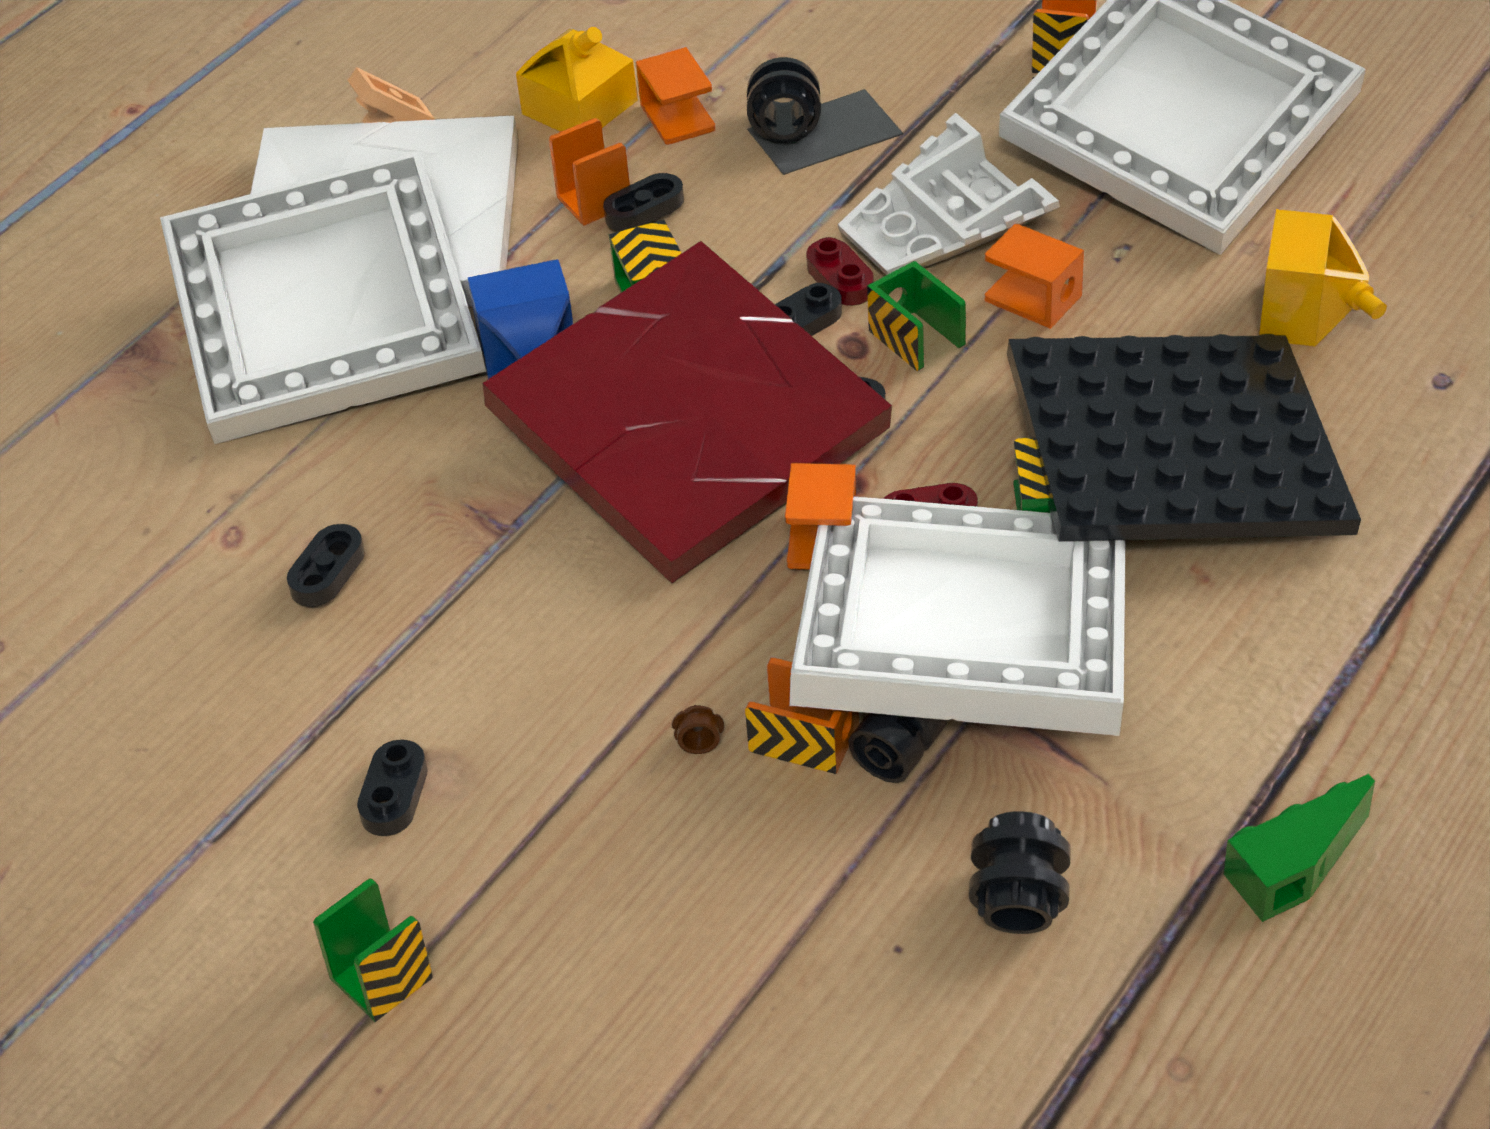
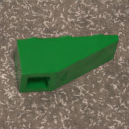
[1223,774,1375,922]

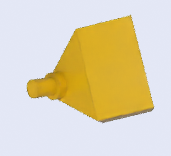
[516,27,638,132]
[1259,209,1387,347]

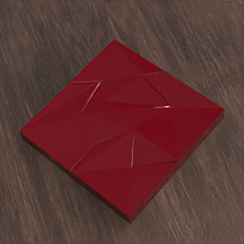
[482,241,892,583]

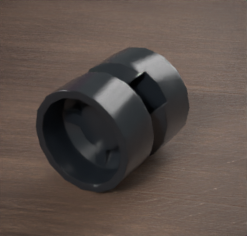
[848,713,947,783]

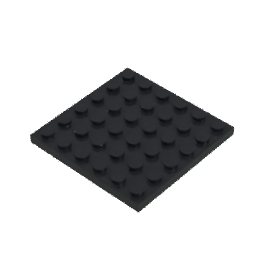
[1007,334,1361,542]

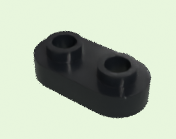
[603,173,684,231]
[775,283,842,336]
[287,524,365,607]
[357,739,428,836]

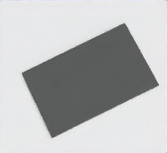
[747,89,903,175]

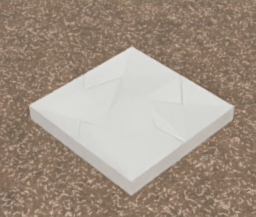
[999,0,1366,255]
[250,116,518,306]
[160,150,486,444]
[789,496,1125,736]

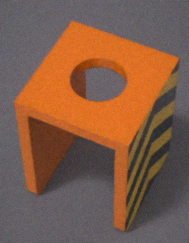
[1032,0,1097,73]
[745,657,859,774]

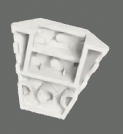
[838,113,1060,275]

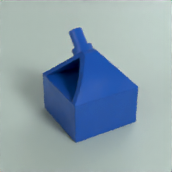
[467,259,573,379]

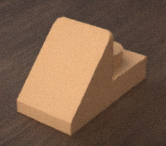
[348,67,435,123]

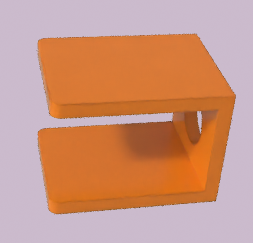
[636,47,716,145]
[549,118,630,226]
[985,224,1084,329]
[785,463,856,569]

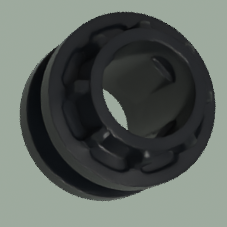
[747,57,821,142]
[969,811,1071,934]

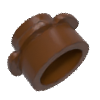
[672,705,724,754]

